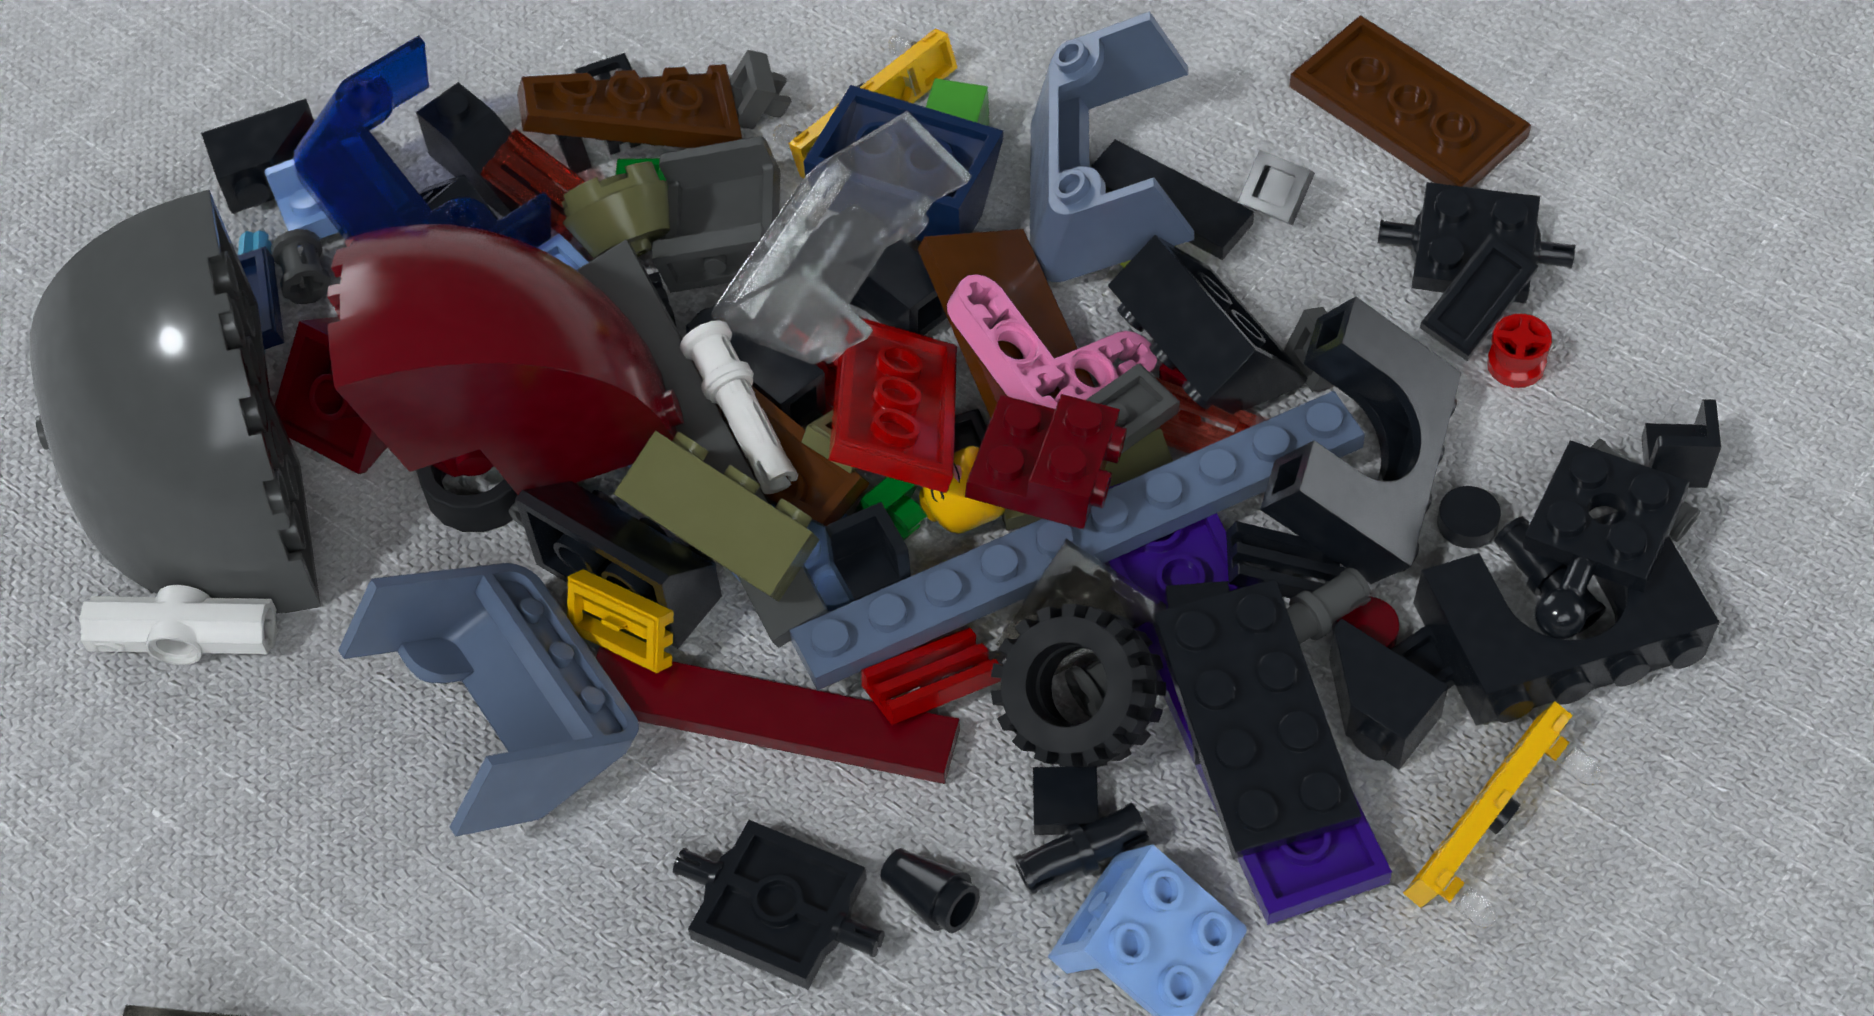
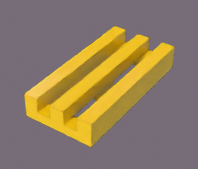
[567,569,674,673]

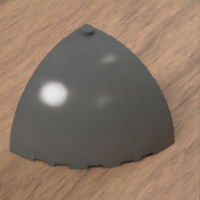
[30,190,321,614]

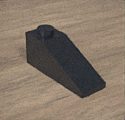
[416,82,566,241]

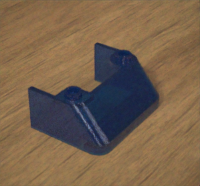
[293,35,551,248]

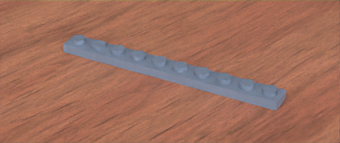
[789,391,1365,691]

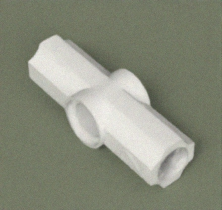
[79,585,278,665]

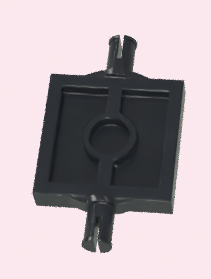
[1377,182,1575,303]
[673,820,885,990]

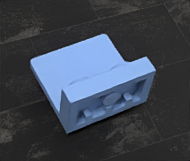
[1048,844,1247,1016]

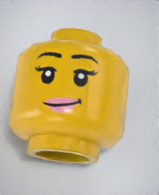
[919,446,1006,534]

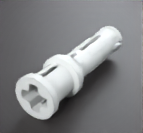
[680,320,798,494]

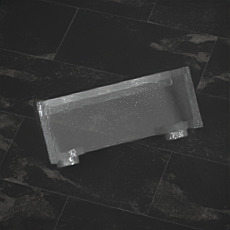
[711,111,972,365]

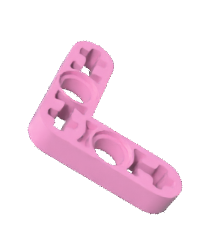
[947,274,1157,409]

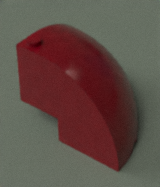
[327,224,684,495]

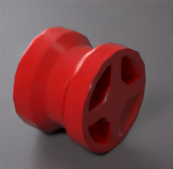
[1487,314,1552,388]

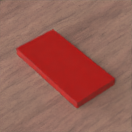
[828,314,957,493]

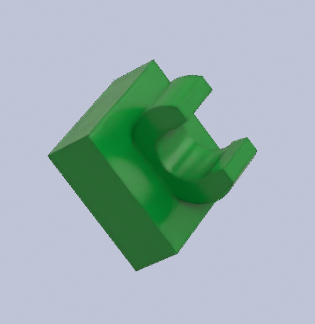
[853,477,927,541]

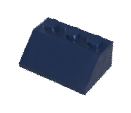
[803,85,1003,242]

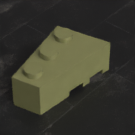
[613,431,820,602]

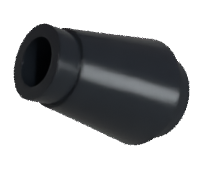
[880,848,980,933]

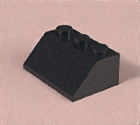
[1108,235,1308,415]
[515,481,722,649]

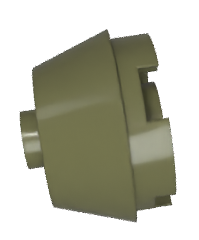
[561,162,670,259]

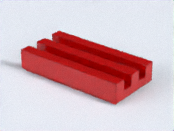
[861,627,1001,725]

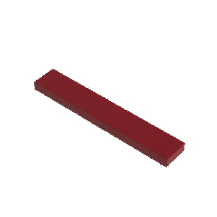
[596,647,960,784]

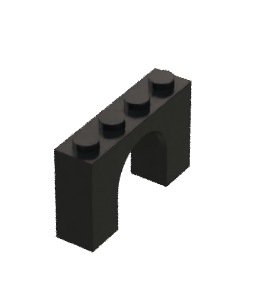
[686,205,947,427]
[1260,296,1462,584]
[1413,512,1720,726]

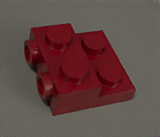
[965,394,1127,530]

